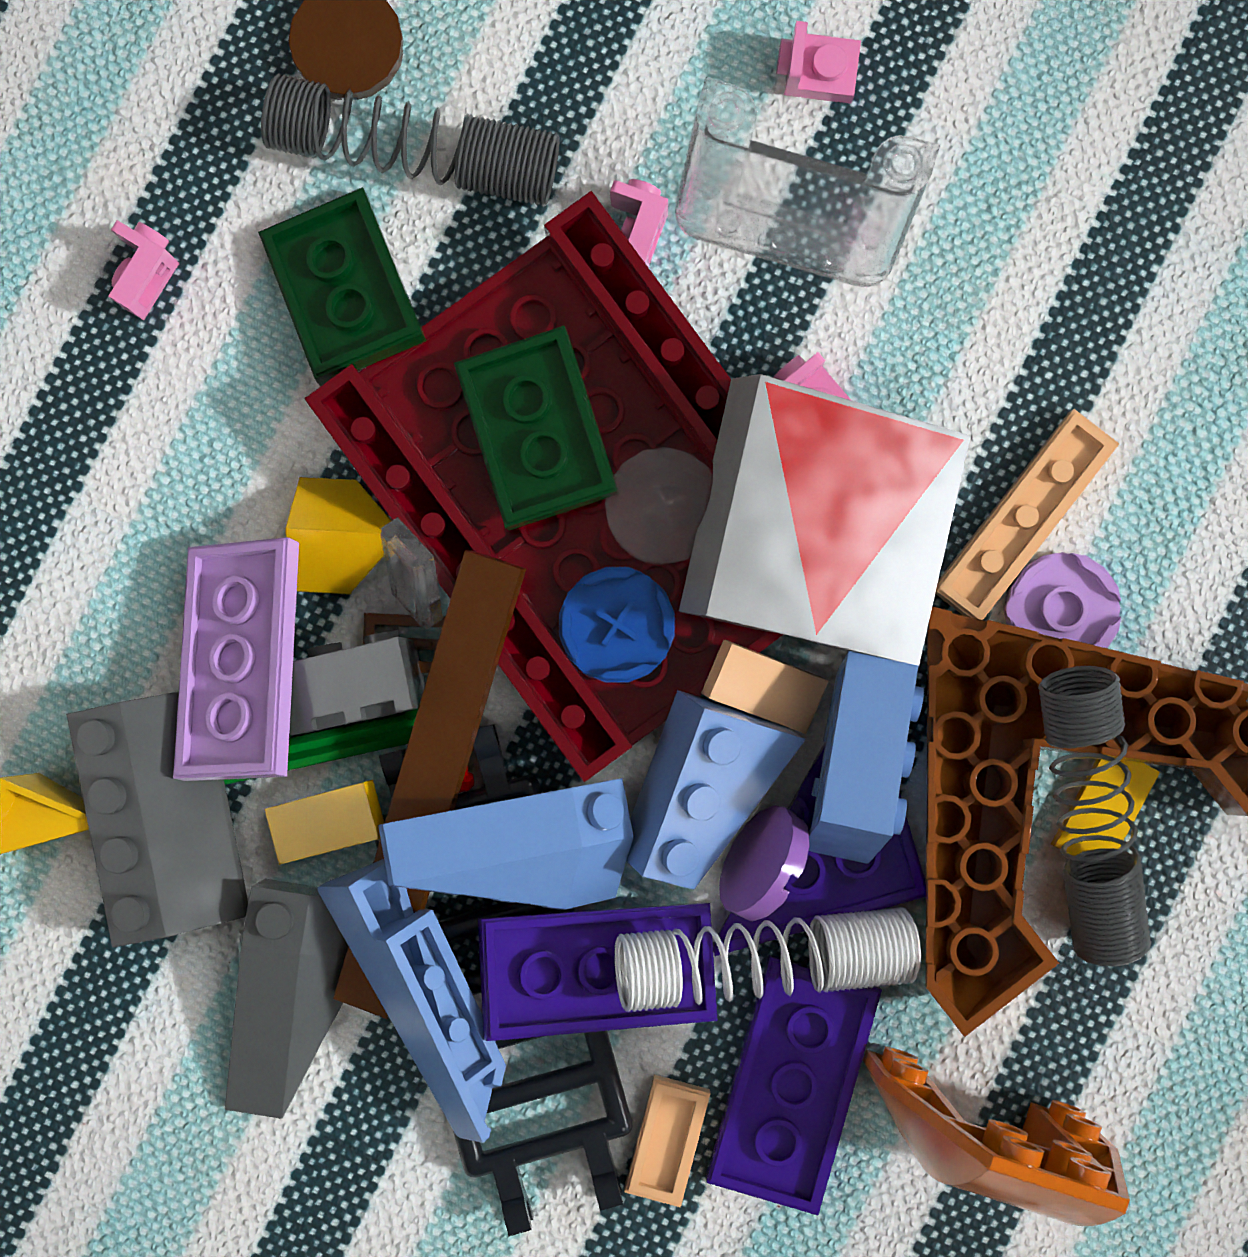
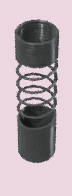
[261,73,560,207]
[1038,666,1151,967]

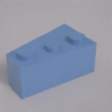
[809,651,924,864]

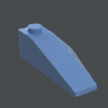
[378,778,634,910]

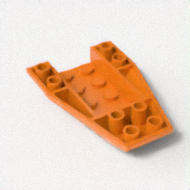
[863,1046,1130,1226]

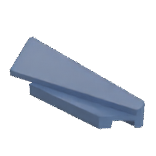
[317,859,506,1143]

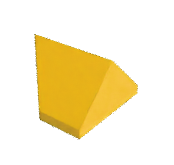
[285,477,403,595]
[0,773,89,854]

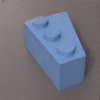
[627,690,806,890]

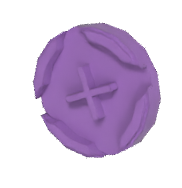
[719,805,810,922]

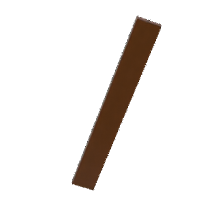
[333,550,526,1019]

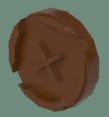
[288,0,404,100]

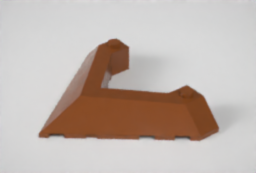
[926,607,1248,1037]

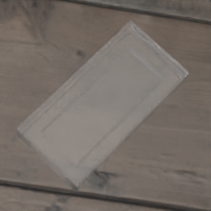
[380,517,443,629]

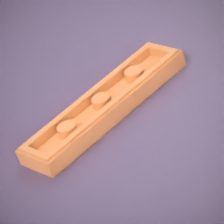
[935,409,1119,620]

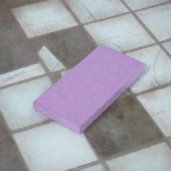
[173,537,299,781]

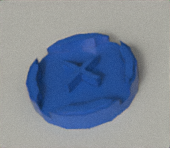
[559,567,675,683]

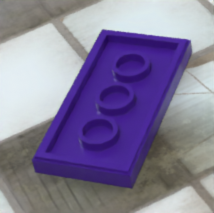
[478,903,717,1041]
[705,955,882,1216]

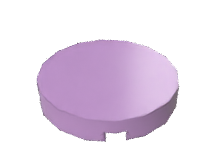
[1003,552,1121,648]

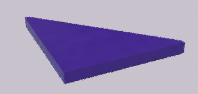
[713,742,926,956]

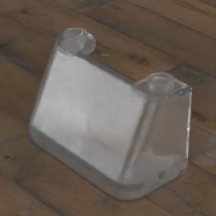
[675,77,940,287]

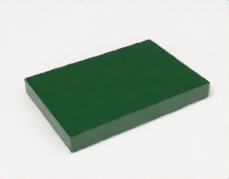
[258,187,426,386]
[454,325,620,531]

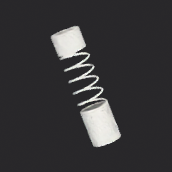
[615,908,921,1012]

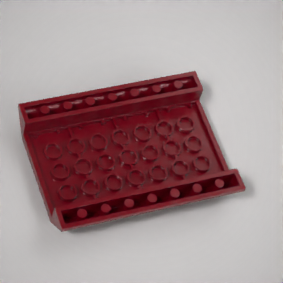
[304,191,784,782]

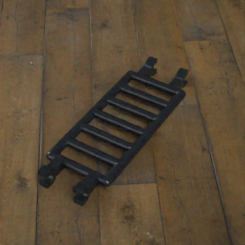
[375,724,633,1236]

